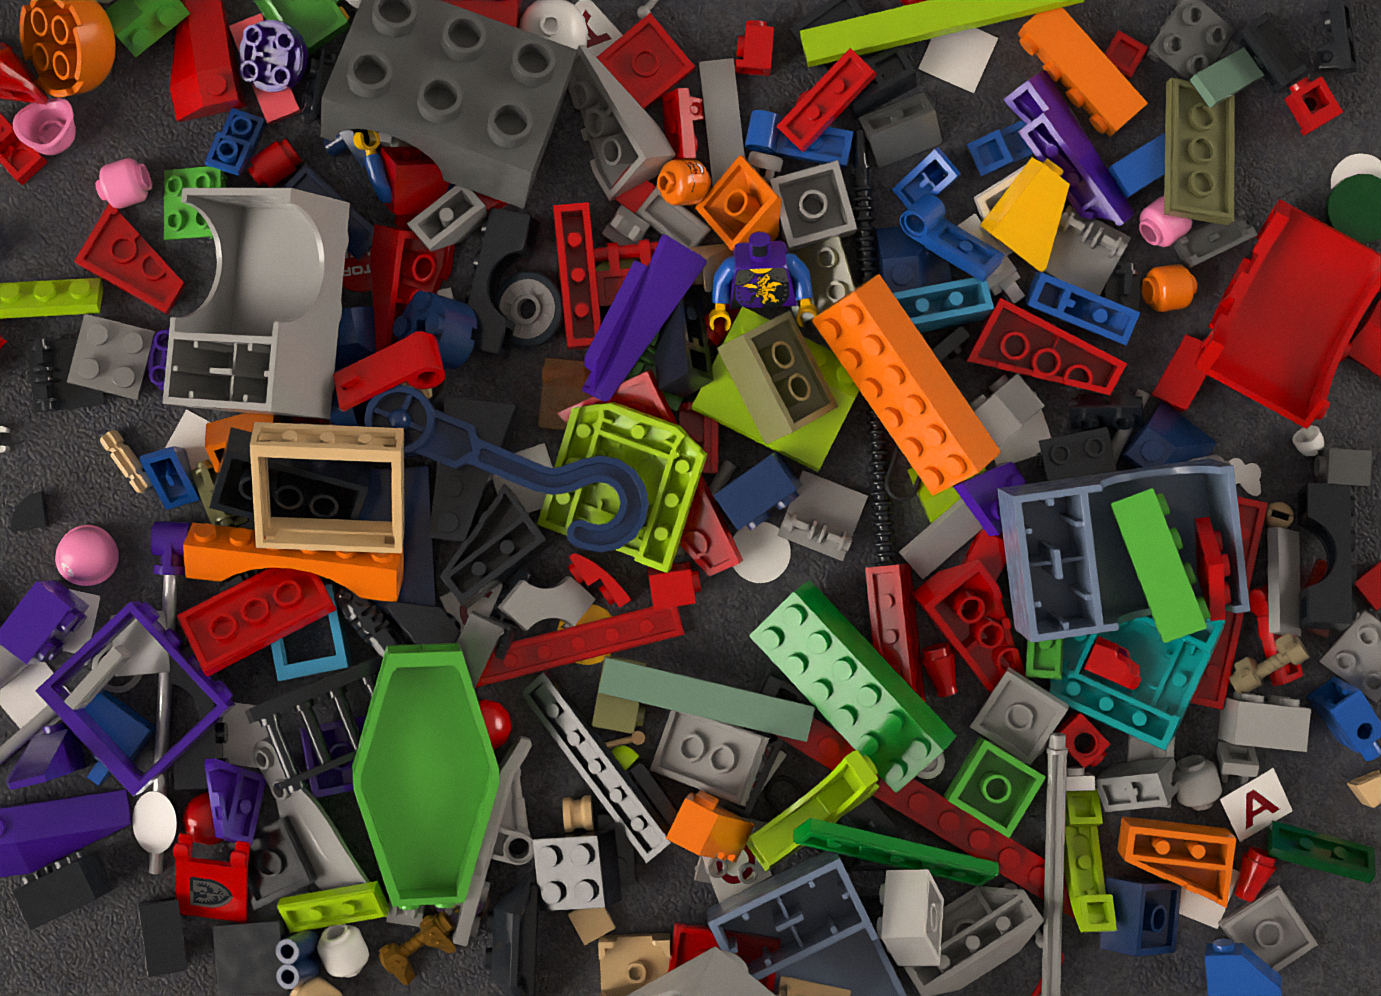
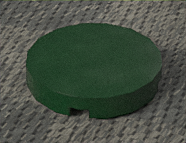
[1325,174,1381,244]

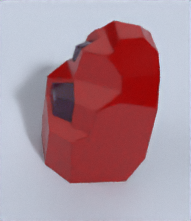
[1084,636,1141,690]

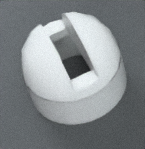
[1292,425,1324,456]

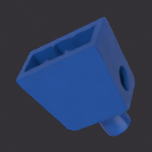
[1306,676,1381,761]

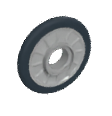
[497,271,564,348]

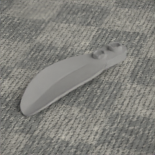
[253,737,370,891]

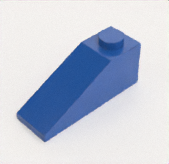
[1022,272,1140,345]

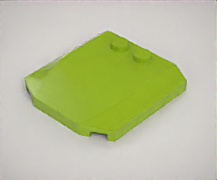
[537,402,707,573]

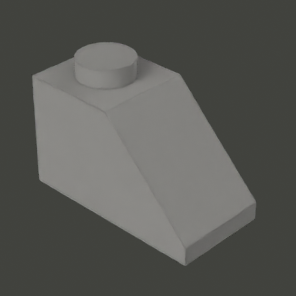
[407,185,488,252]

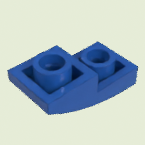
[205,108,266,176]

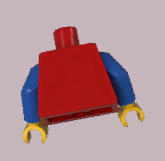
[353,130,455,229]

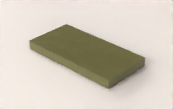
[1164,78,1235,225]

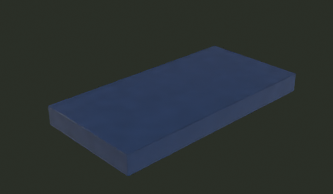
[360,467,437,610]

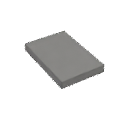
[650,710,769,806]

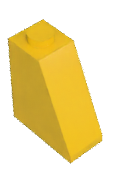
[979,157,1070,272]

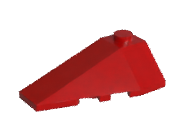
[170,0,246,122]

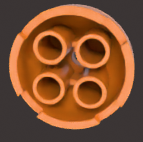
[19,0,116,97]

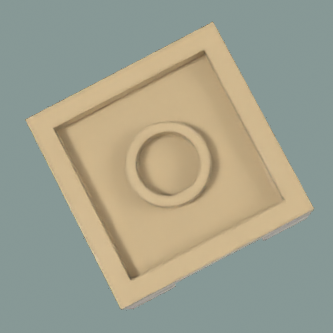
[598,933,671,996]

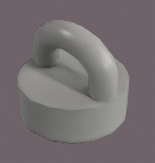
[748,151,783,183]

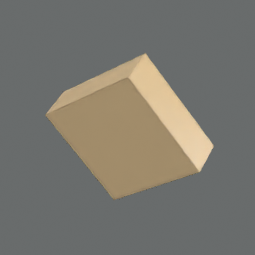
[568,908,616,945]

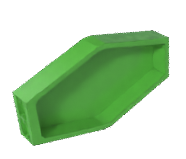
[352,643,499,910]

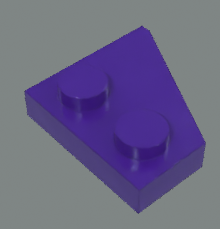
[953,461,1028,536]
[204,758,266,846]

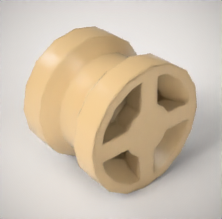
[562,795,594,833]

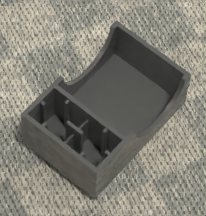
[321,0,577,209]

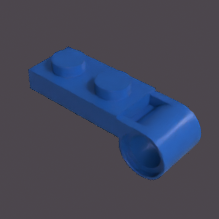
[745,110,853,169]
[900,194,1005,282]

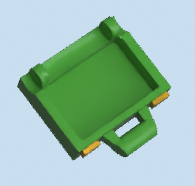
[253,0,351,55]

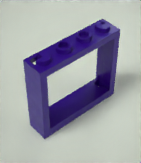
[35,601,236,796]

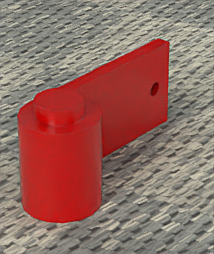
[333,331,445,412]

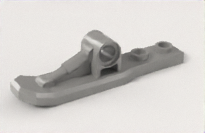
[452,736,534,947]

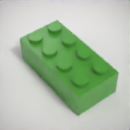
[1110,488,1211,643]

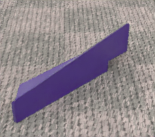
[582,234,707,402]

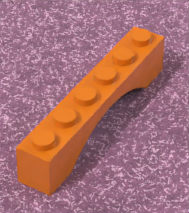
[183,523,404,602]

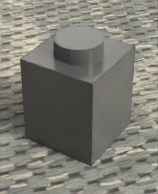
[1314,448,1372,487]

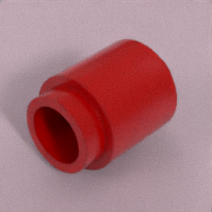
[248,138,303,188]

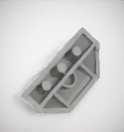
[903,886,1044,996]

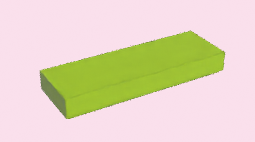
[277,881,390,933]

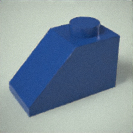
[1205,939,1282,996]

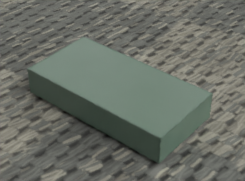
[1190,47,1264,108]

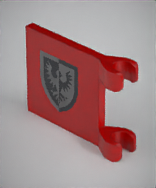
[173,833,250,922]

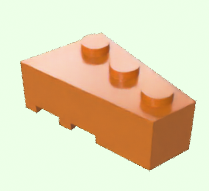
[1117,816,1236,908]

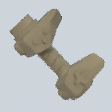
[1229,633,1310,695]

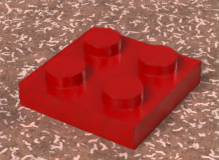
[596,13,695,110]
[1194,517,1231,621]

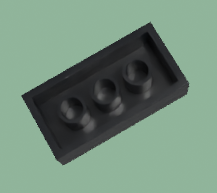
[209,427,371,520]

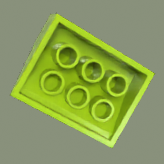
[691,306,859,472]

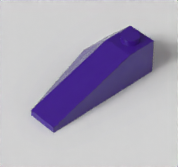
[6,723,87,790]
[0,789,132,877]

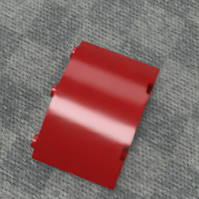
[1194,199,1381,429]

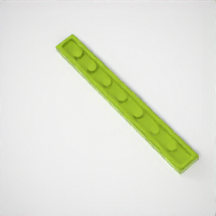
[800,0,1084,67]

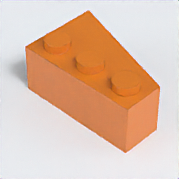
[665,790,755,863]

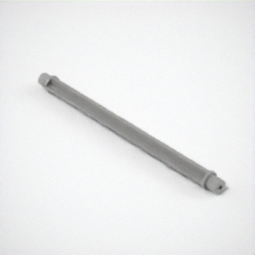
[1040,733,1068,996]

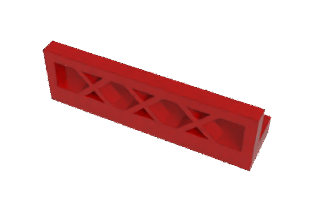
[865,563,926,702]

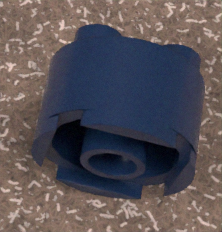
[393,290,477,370]

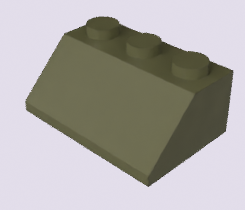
[717,311,838,444]

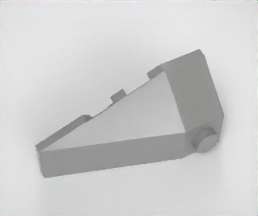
[568,45,676,201]

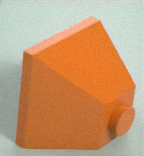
[695,155,782,251]

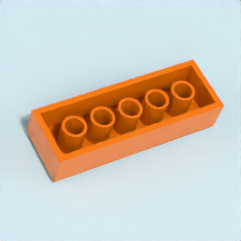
[812,274,1001,496]

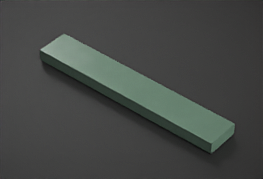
[598,657,815,742]

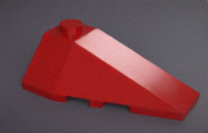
[370,224,455,352]
[911,560,1026,694]

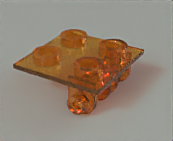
[538,358,592,430]

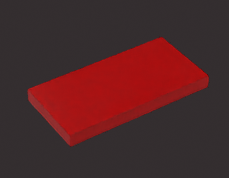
[176,568,337,677]

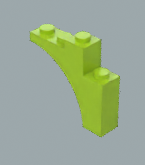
[746,749,879,872]

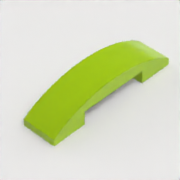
[1064,789,1117,932]

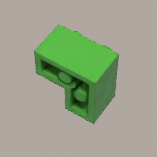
[105,0,190,57]

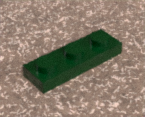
[1267,820,1376,884]

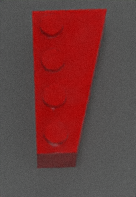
[965,298,1127,395]

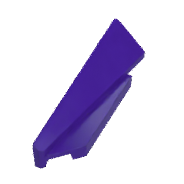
[1003,70,1134,226]

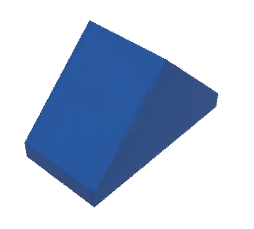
[892,147,961,208]
[140,446,200,510]

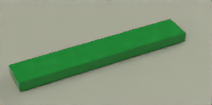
[793,818,999,887]

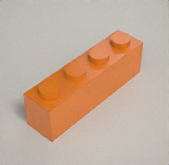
[1018,7,1148,137]

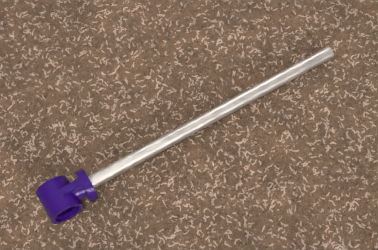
[149,520,192,874]

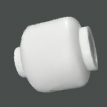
[317,924,369,977]

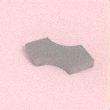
[498,576,596,630]

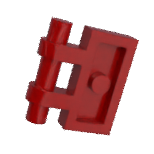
[593,239,659,308]

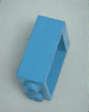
[271,578,353,681]

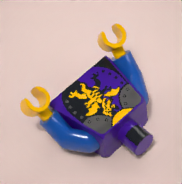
[708,232,819,331]

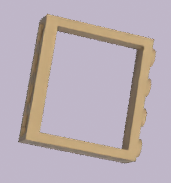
[250,422,404,553]

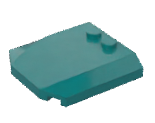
[1050,615,1226,752]

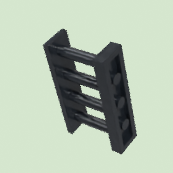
[245,655,383,794]

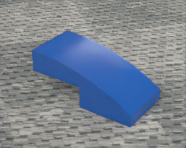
[967,120,1034,177]

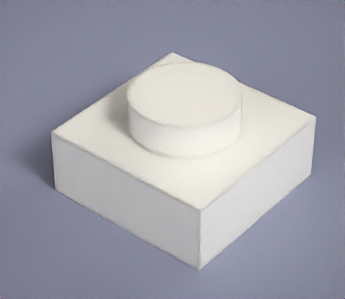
[1066,767,1095,791]

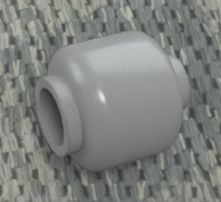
[1172,755,1222,811]

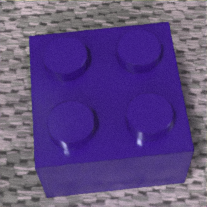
[0,580,90,665]

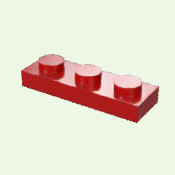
[776,48,878,153]

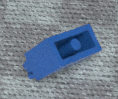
[73,688,156,786]

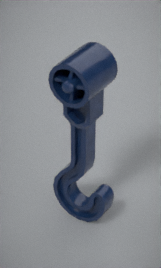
[364,385,649,553]

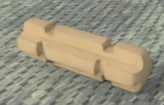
[100,430,153,493]

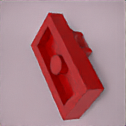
[662,88,704,160]

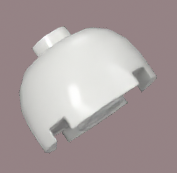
[519,0,588,51]

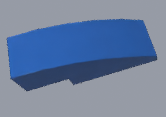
[1107,133,1165,199]

